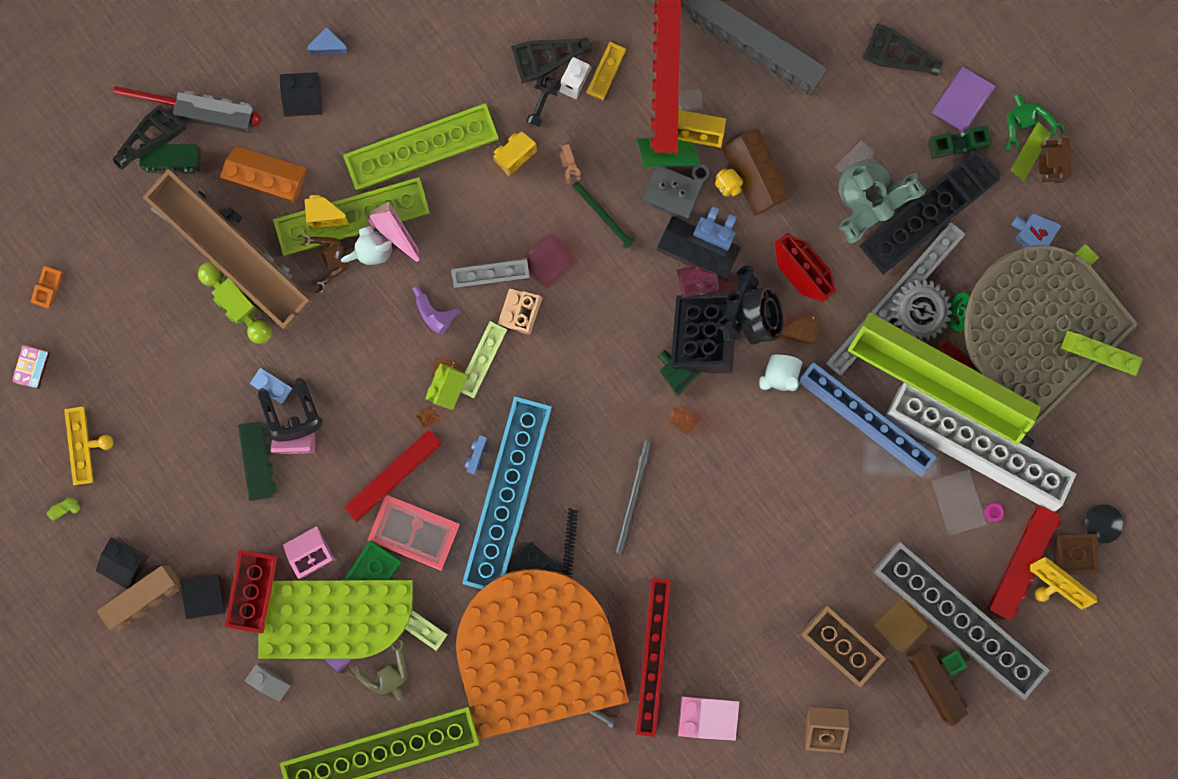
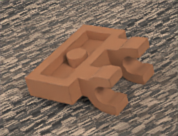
[559,144,581,185]

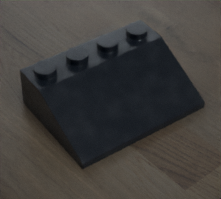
[670,293,735,374]

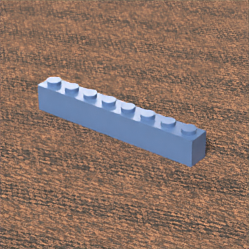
[799,362,937,477]

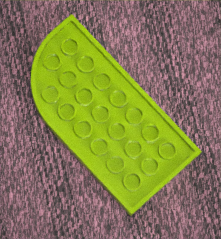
[258,580,413,659]

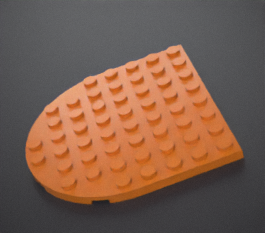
[456,569,629,740]

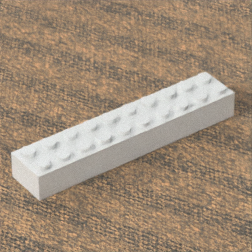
[885,383,1076,512]

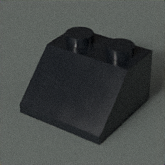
[280,72,323,117]
[96,537,149,589]

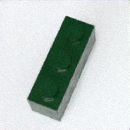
[139,144,201,174]

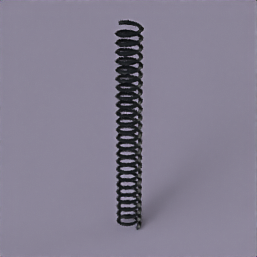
[562,508,579,578]

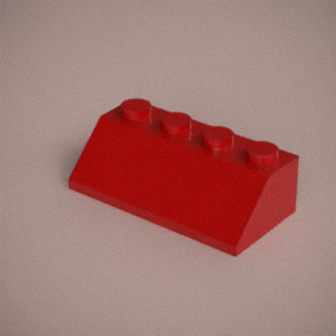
[224,549,278,634]

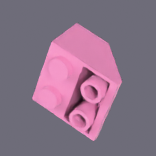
[283,526,335,579]

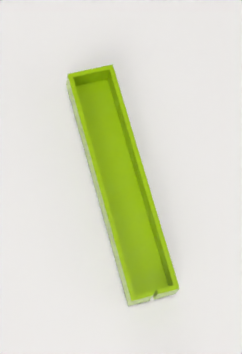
[847,312,1041,445]

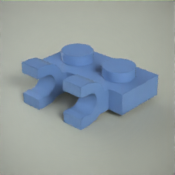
[693,206,737,251]
[465,435,488,475]

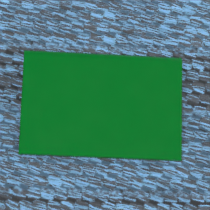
[636,138,700,168]

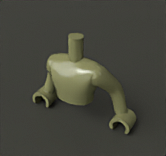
[348,639,407,701]

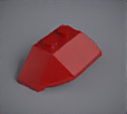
[775,232,837,302]

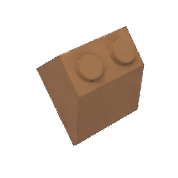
[805,707,849,753]

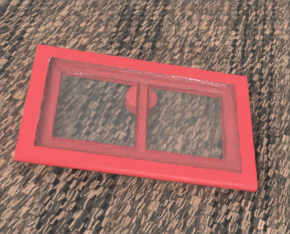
[367,495,460,571]

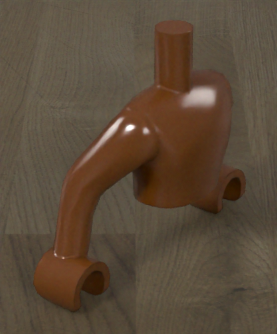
[297,234,355,293]

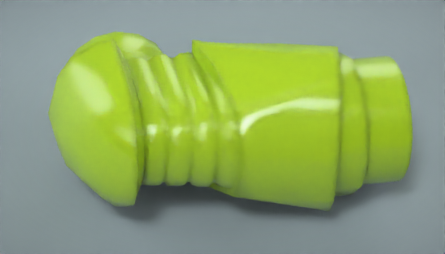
[47,497,80,521]

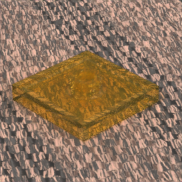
[873,599,928,654]

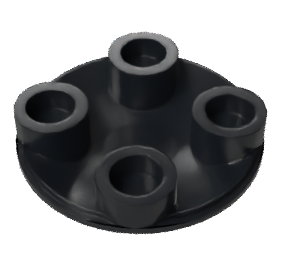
[1085,504,1124,543]

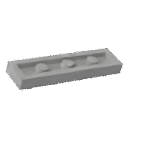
[451,258,530,288]

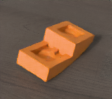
[30,265,64,308]

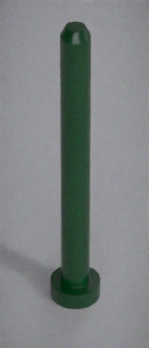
[573,182,635,249]

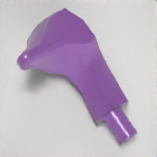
[412,286,461,334]

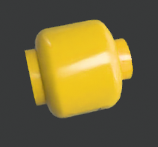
[715,168,743,197]

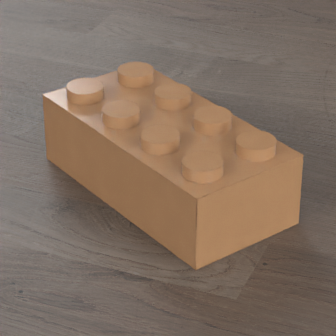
[97,565,181,631]
[799,606,886,688]

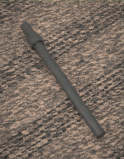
[615,441,652,554]

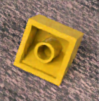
[493,131,537,176]
[304,195,350,229]

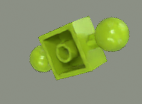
[198,262,272,344]

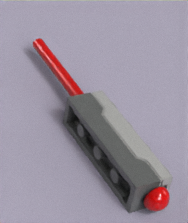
[114,86,261,133]

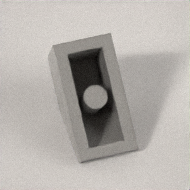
[245,663,291,702]

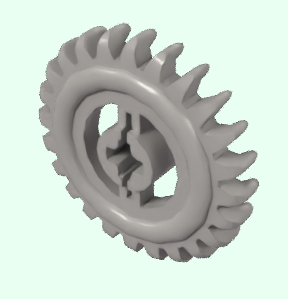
[891,279,952,342]

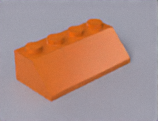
[220,146,308,204]

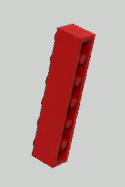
[986,506,1061,621]

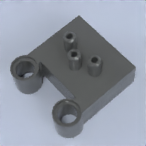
[642,164,710,221]

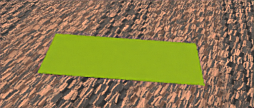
[1011,122,1051,181]

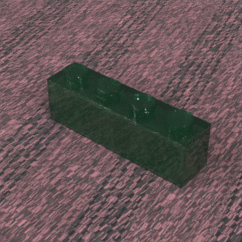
[238,421,277,502]

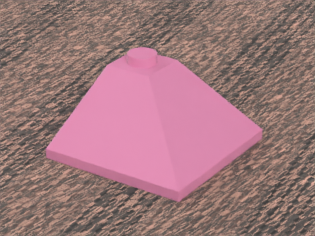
[368,201,420,262]

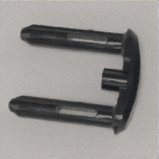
[258,378,323,442]

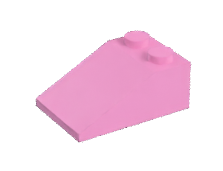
[678,695,739,741]

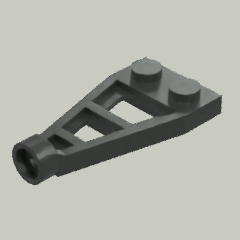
[862,23,943,76]
[511,37,591,83]
[112,105,187,170]

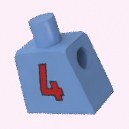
[1011,214,1061,247]

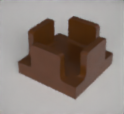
[1038,138,1072,183]
[1053,534,1099,574]

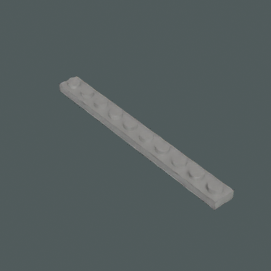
[825,222,965,377]

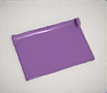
[932,66,995,133]

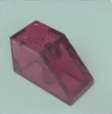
[676,266,720,298]

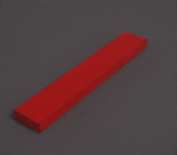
[344,430,442,522]

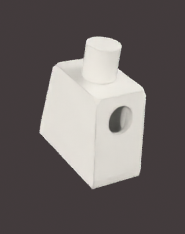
[559,57,592,100]

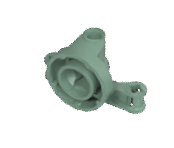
[838,160,926,243]

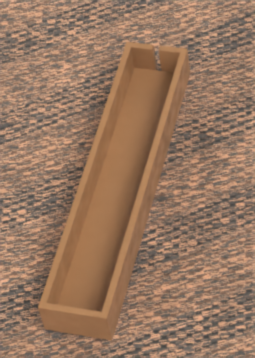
[142,169,313,329]

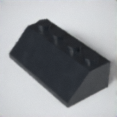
[657,216,741,282]

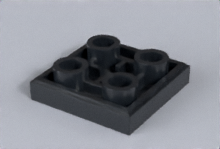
[507,542,561,573]
[180,574,225,619]

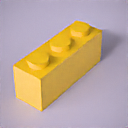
[678,110,726,148]

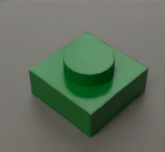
[940,650,967,676]

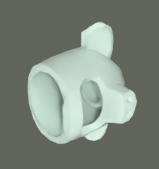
[341,226,392,265]
[759,355,803,391]

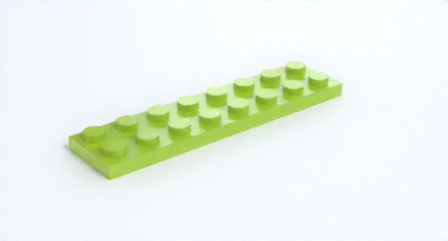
[343,103,499,191]
[273,177,430,257]

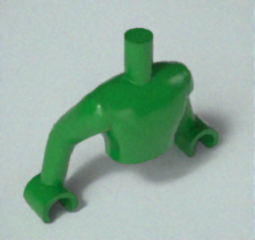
[1005,93,1065,151]

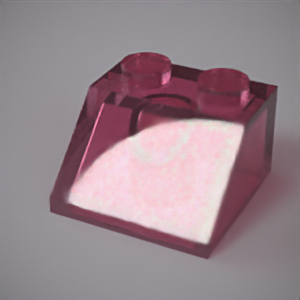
[524,232,576,289]

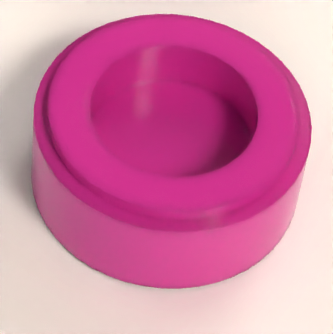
[984,503,1004,522]

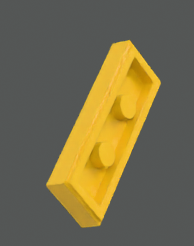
[586,42,627,101]

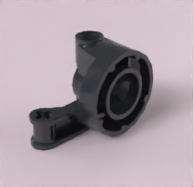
[716,265,783,345]

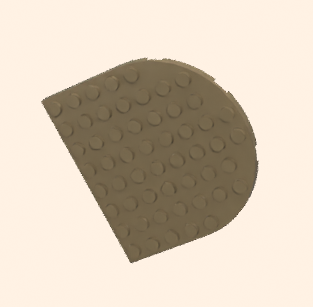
[964,245,1138,431]

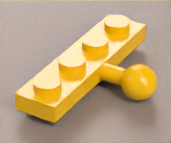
[64,407,114,486]
[1030,557,1097,610]

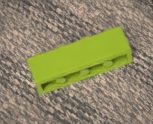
[1060,330,1143,376]

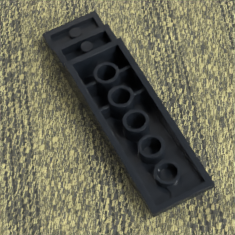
[859,150,1000,275]

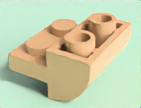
[497,289,543,335]

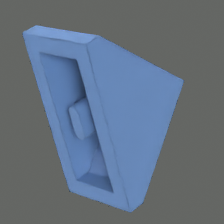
[308,27,348,55]

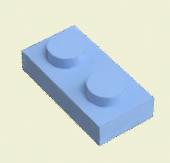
[250,368,293,405]

